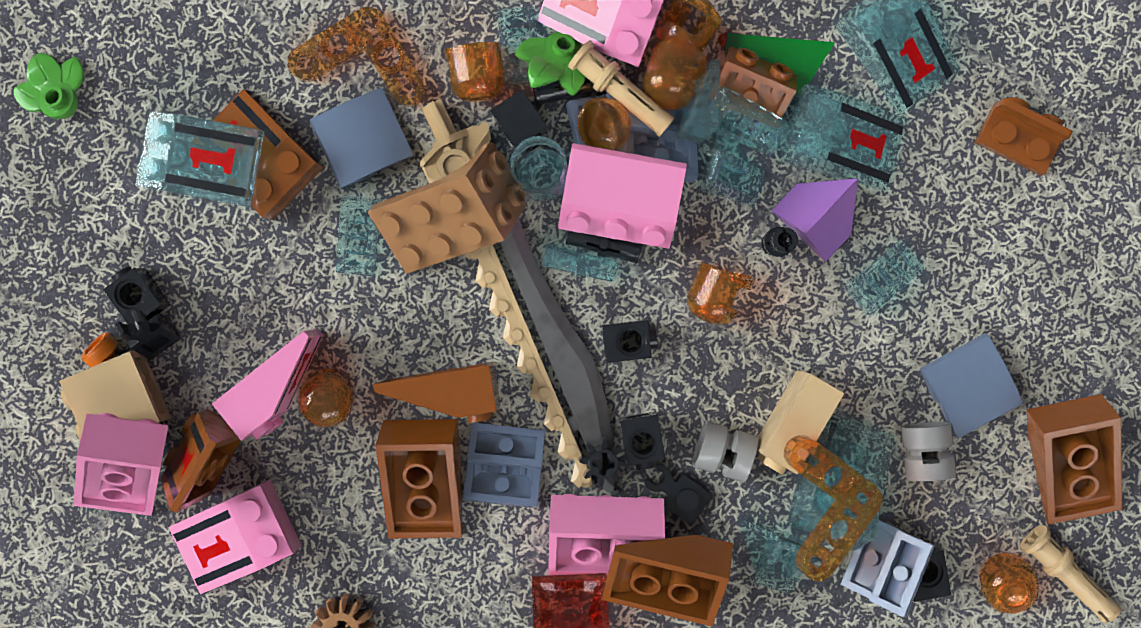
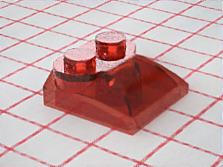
[532,573,609,628]

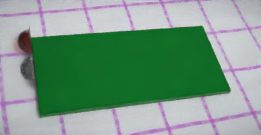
[716,29,836,95]

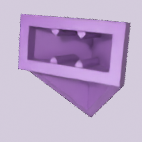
[771,178,858,262]

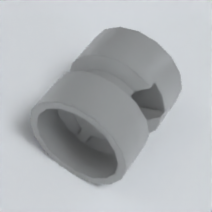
[692,420,758,483]
[901,422,956,481]

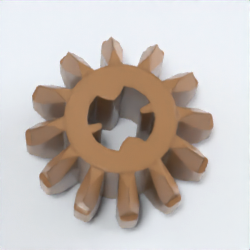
[311,594,377,628]

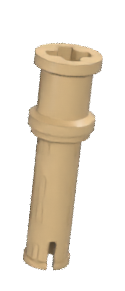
[568,40,675,137]
[1020,525,1121,624]

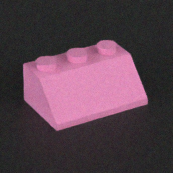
[558,143,687,249]
[548,494,665,577]

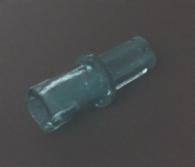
[542,244,618,282]

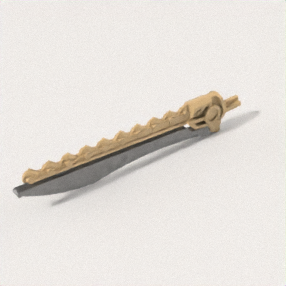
[420,99,614,493]

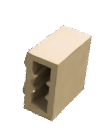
[59,351,171,440]

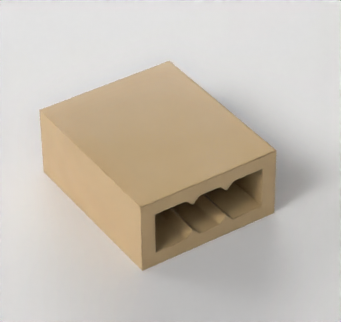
[757,370,845,475]

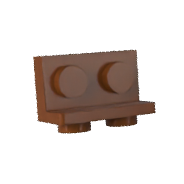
[708,47,797,128]
[974,97,1073,176]

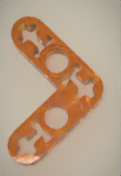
[287,7,426,107]
[784,435,883,581]

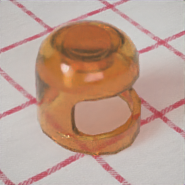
[655,0,723,61]
[642,41,707,111]
[444,42,504,102]
[687,261,755,325]
[298,368,356,428]

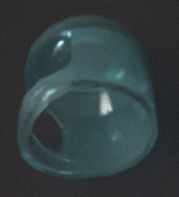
[510,136,568,202]

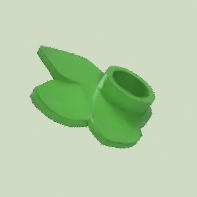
[515,32,586,95]
[14,53,84,119]

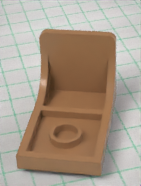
[368,142,526,274]

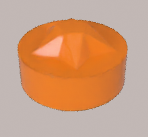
[81,332,119,368]

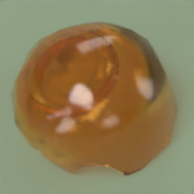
[577,97,631,151]
[978,552,1039,614]

